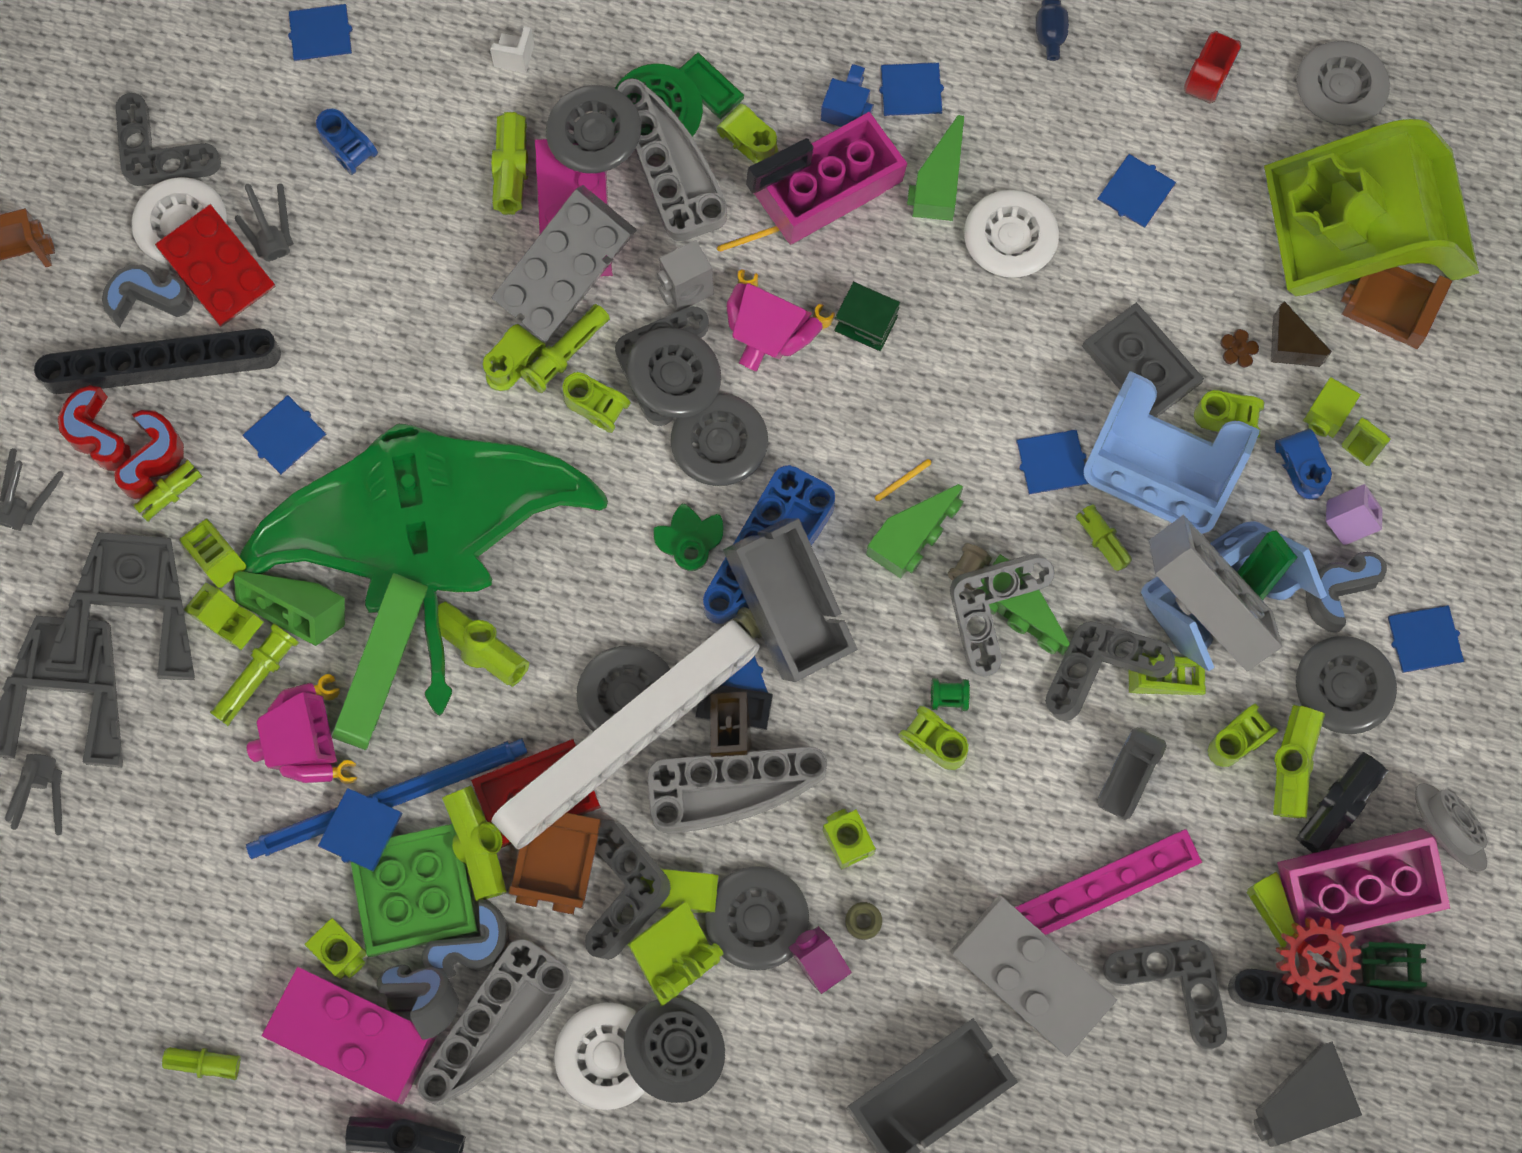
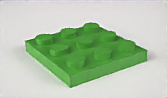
[351,824,479,957]

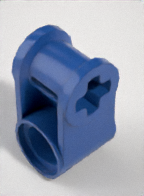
[316,108,378,175]
[1275,428,1332,500]

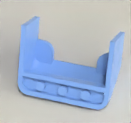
[1141,521,1327,671]

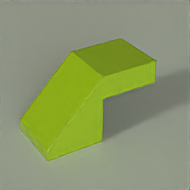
[184,582,264,650]
[630,869,718,913]

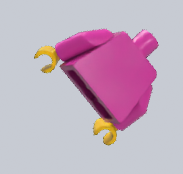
[726,269,835,372]
[246,674,357,784]

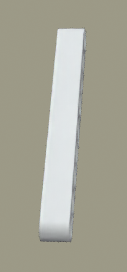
[491,620,760,849]

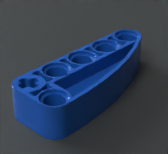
[703,465,835,624]

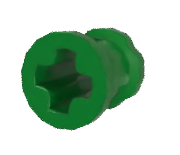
[931,678,970,711]

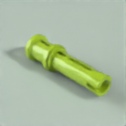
[520,304,610,393]
[210,623,299,726]

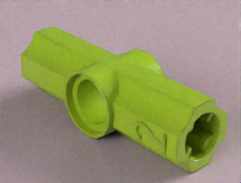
[438,601,530,687]

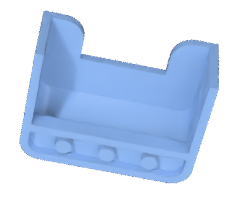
[1084,371,1260,534]

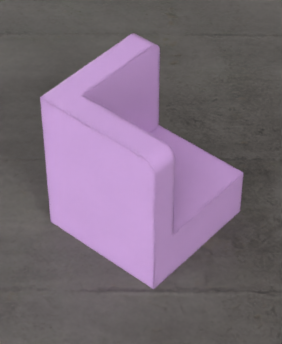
[1326,484,1382,545]

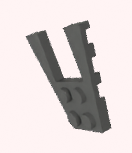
[45,532,195,680]
[0,615,123,768]

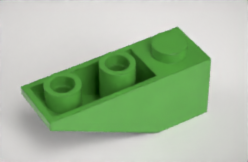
[866,484,964,579]
[976,554,1070,655]

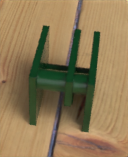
[834,281,900,352]
[1358,942,1427,991]

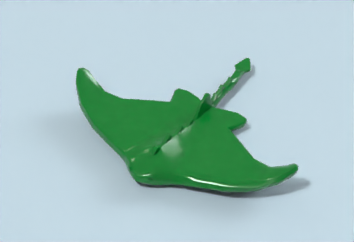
[239,423,608,716]

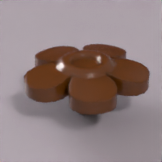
[1220,329,1259,368]

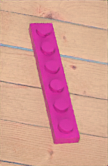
[1014,829,1202,935]

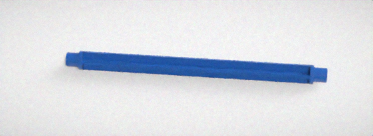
[246,738,528,859]

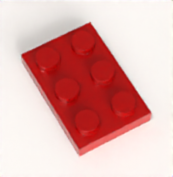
[155,204,276,327]
[471,739,601,848]

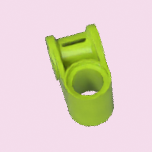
[716,104,779,164]
[482,324,546,391]
[562,372,631,433]
[1194,390,1265,438]
[1208,703,1279,767]
[898,705,969,770]

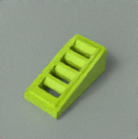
[1341,417,1391,466]
[179,518,246,588]
[1128,653,1206,695]
[1246,871,1295,947]

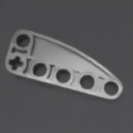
[617,79,727,241]
[648,747,827,834]
[417,940,572,1105]

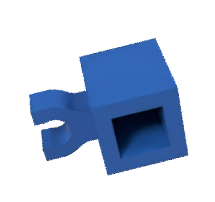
[821,64,874,127]

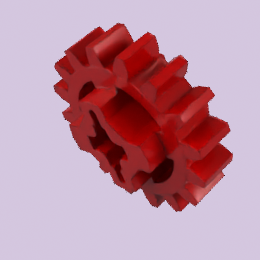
[1276,916,1361,1001]

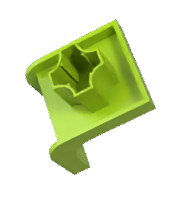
[1264,119,1479,297]

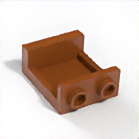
[0,208,55,267]
[1340,267,1452,349]
[508,813,601,915]

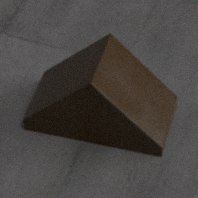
[1271,301,1332,367]
[710,691,752,757]

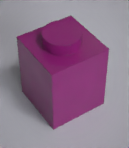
[788,926,852,994]

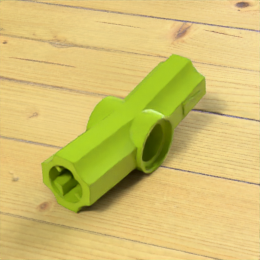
[491,112,528,215]
[1273,705,1325,819]
[442,785,507,901]

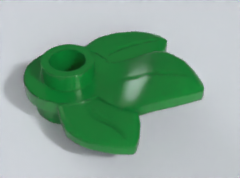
[654,503,724,571]

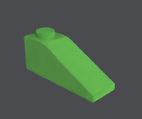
[907,115,964,221]
[234,571,345,646]

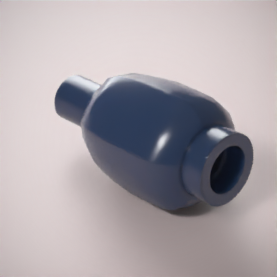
[1036,0,1069,61]

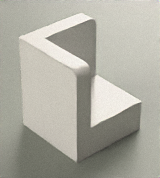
[490,26,535,74]

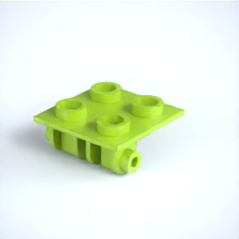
[628,901,723,1006]

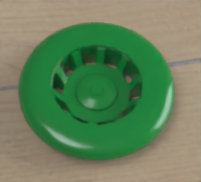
[611,64,703,137]

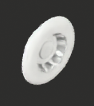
[132,177,227,264]
[964,190,1059,278]
[554,1002,659,1110]

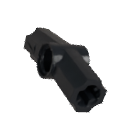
[1296,752,1389,853]
[345,1116,466,1153]

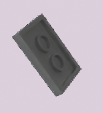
[1082,302,1204,418]

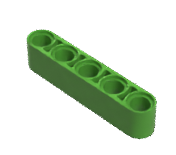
[332,573,428,750]

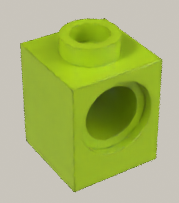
[1303,377,1361,438]
[822,808,876,870]
[304,918,367,980]

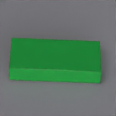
[679,52,744,120]
[1237,530,1298,600]

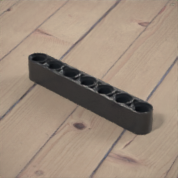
[34,328,281,394]

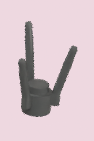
[235,183,294,262]
[0,448,64,531]
[5,754,62,835]

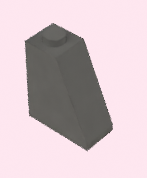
[1254,1041,1362,1147]

